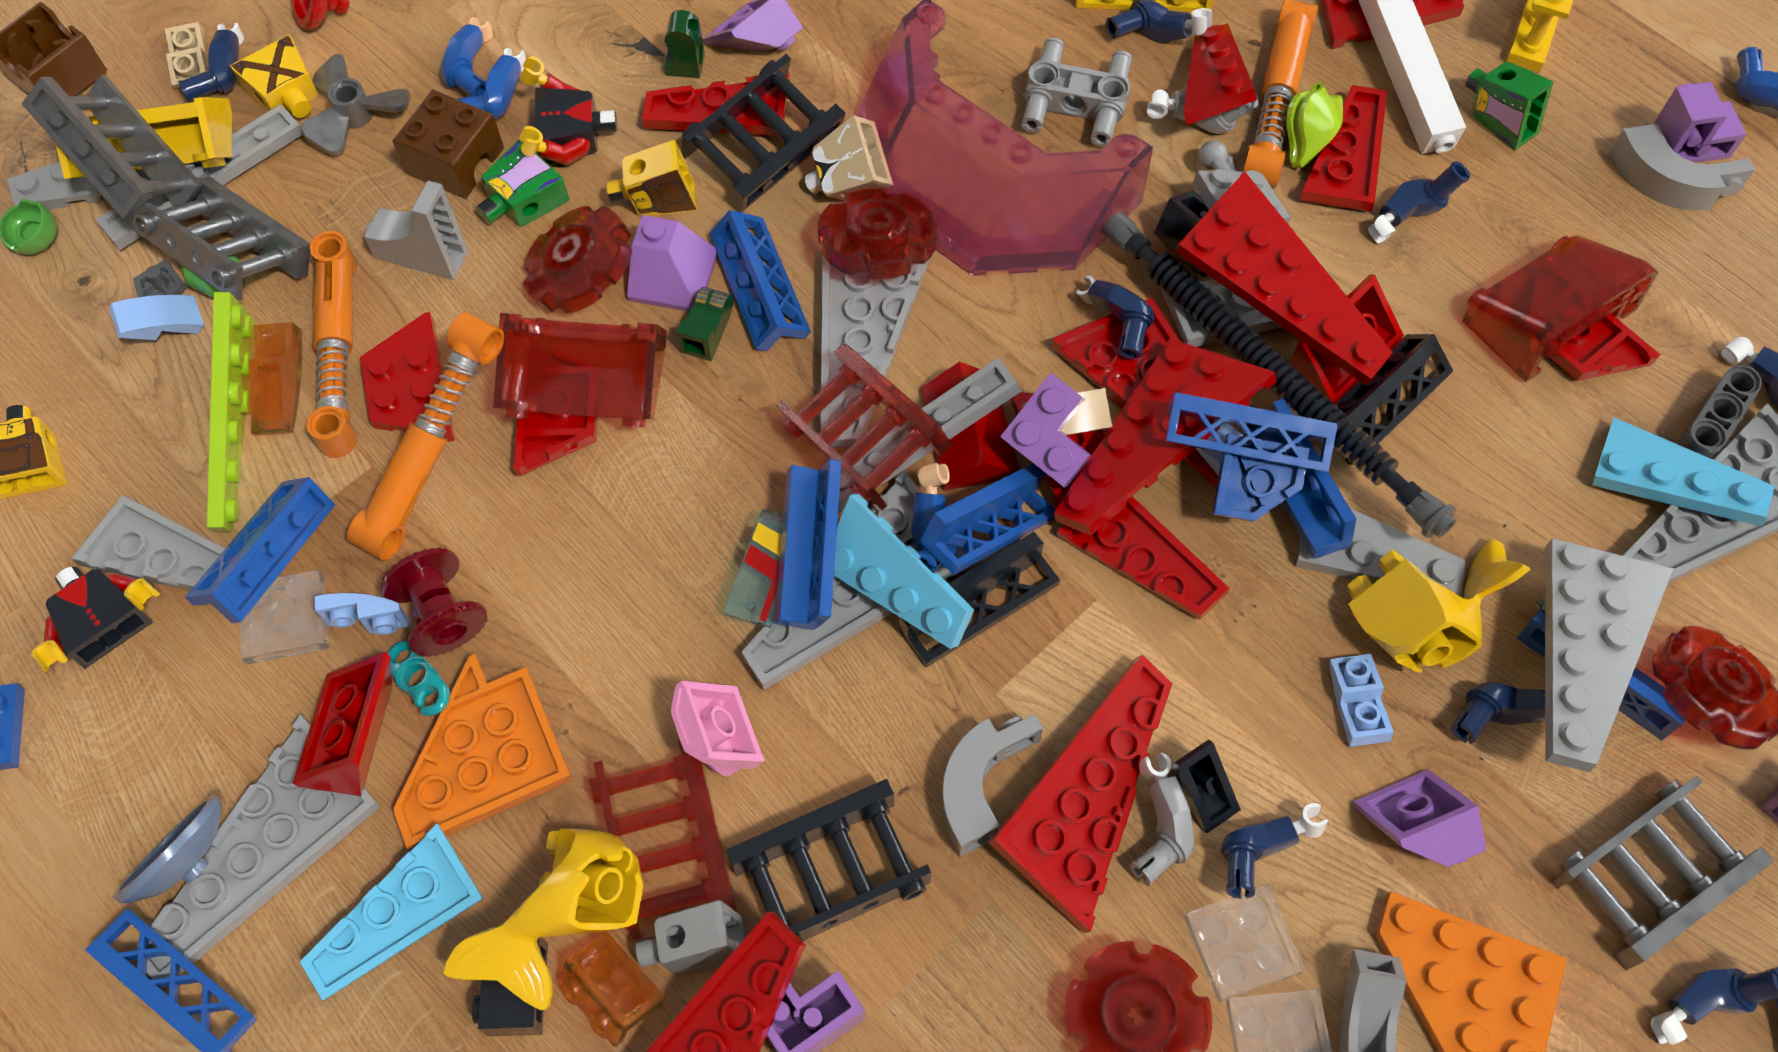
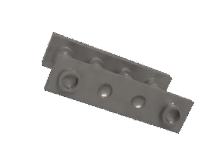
[22,75,203,219]
[133,176,310,300]
[1552,775,1774,971]

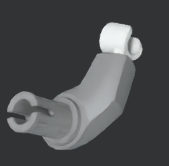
[1147,90,1259,134]
[1130,753,1194,886]

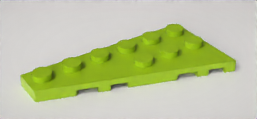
[207,292,256,533]

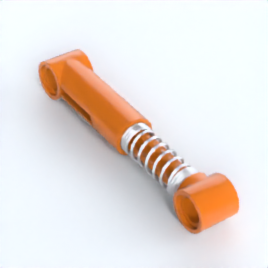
[1243,0,1318,188]
[306,231,358,458]
[347,312,504,561]

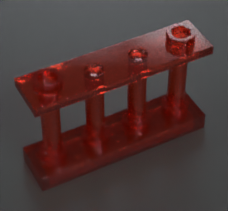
[776,342,952,511]
[589,740,737,940]

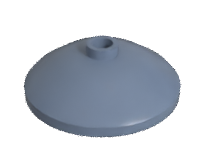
[112,794,222,903]

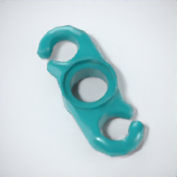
[387,640,451,716]

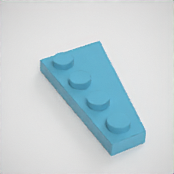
[1593,417,1775,527]
[834,494,974,649]
[300,824,484,1001]

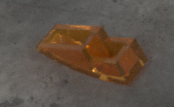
[249,322,302,436]

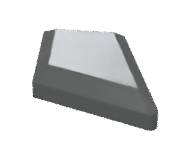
[133,259,187,297]

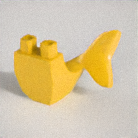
[1347,538,1530,673]
[443,829,643,1010]

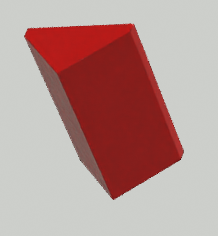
[1289,274,1404,403]
[921,361,1020,491]
[292,652,392,796]

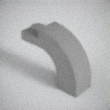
[1610,123,1755,210]
[942,714,1043,857]
[1339,949,1407,1052]

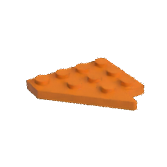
[393,654,573,851]
[1375,891,1567,1052]

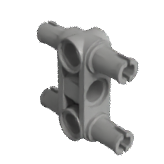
[1021,37,1132,147]

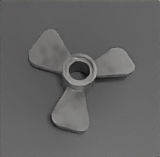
[302,54,411,156]

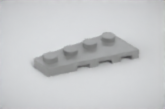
[7,161,151,210]
[71,495,226,591]
[1295,508,1465,597]

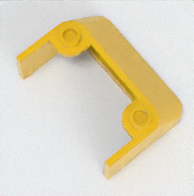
[55,97,232,179]

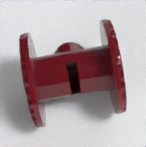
[380,547,488,657]

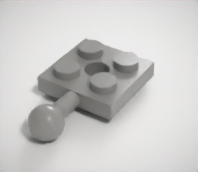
[1193,140,1291,223]

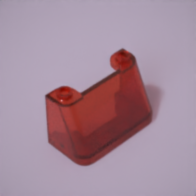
[1462,235,1658,382]
[493,313,667,428]

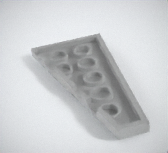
[1623,403,1778,585]
[741,470,970,690]
[1545,538,1673,772]
[133,714,381,989]

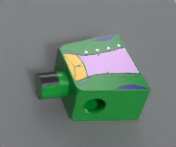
[1465,62,1553,150]
[476,139,570,226]

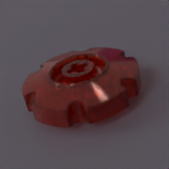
[818,188,937,280]
[523,206,632,313]
[1652,626,1778,750]
[1063,941,1212,1052]

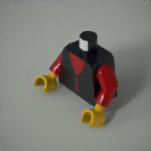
[519,56,618,165]
[31,567,160,673]

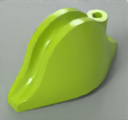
[1286,82,1343,168]

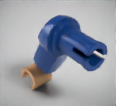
[441,17,493,96]
[911,463,959,573]

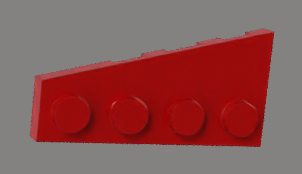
[1321,0,1464,50]
[1299,85,1387,212]

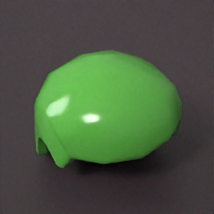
[0,198,58,255]

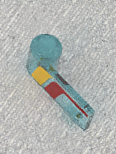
[723,509,783,629]

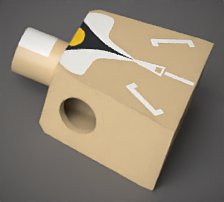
[805,115,893,200]

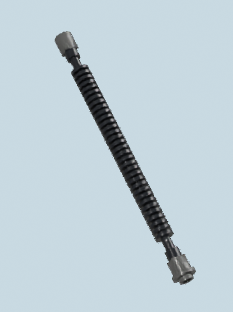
[1102,212,1456,538]

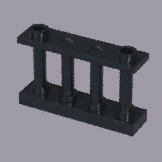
[681,54,846,213]
[726,779,931,941]

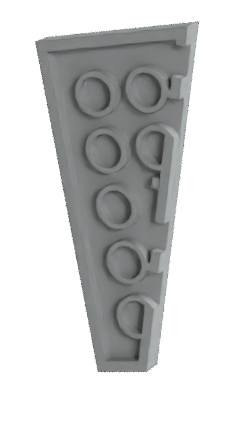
[821,244,933,447]

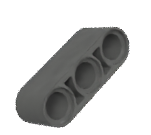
[1676,365,1762,459]

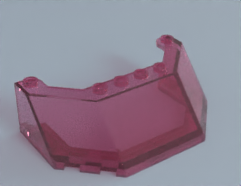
[856,0,1153,276]

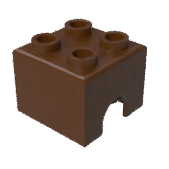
[0,1,107,96]
[392,89,504,199]

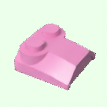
[671,681,765,777]

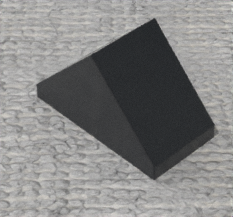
[1168,739,1241,833]

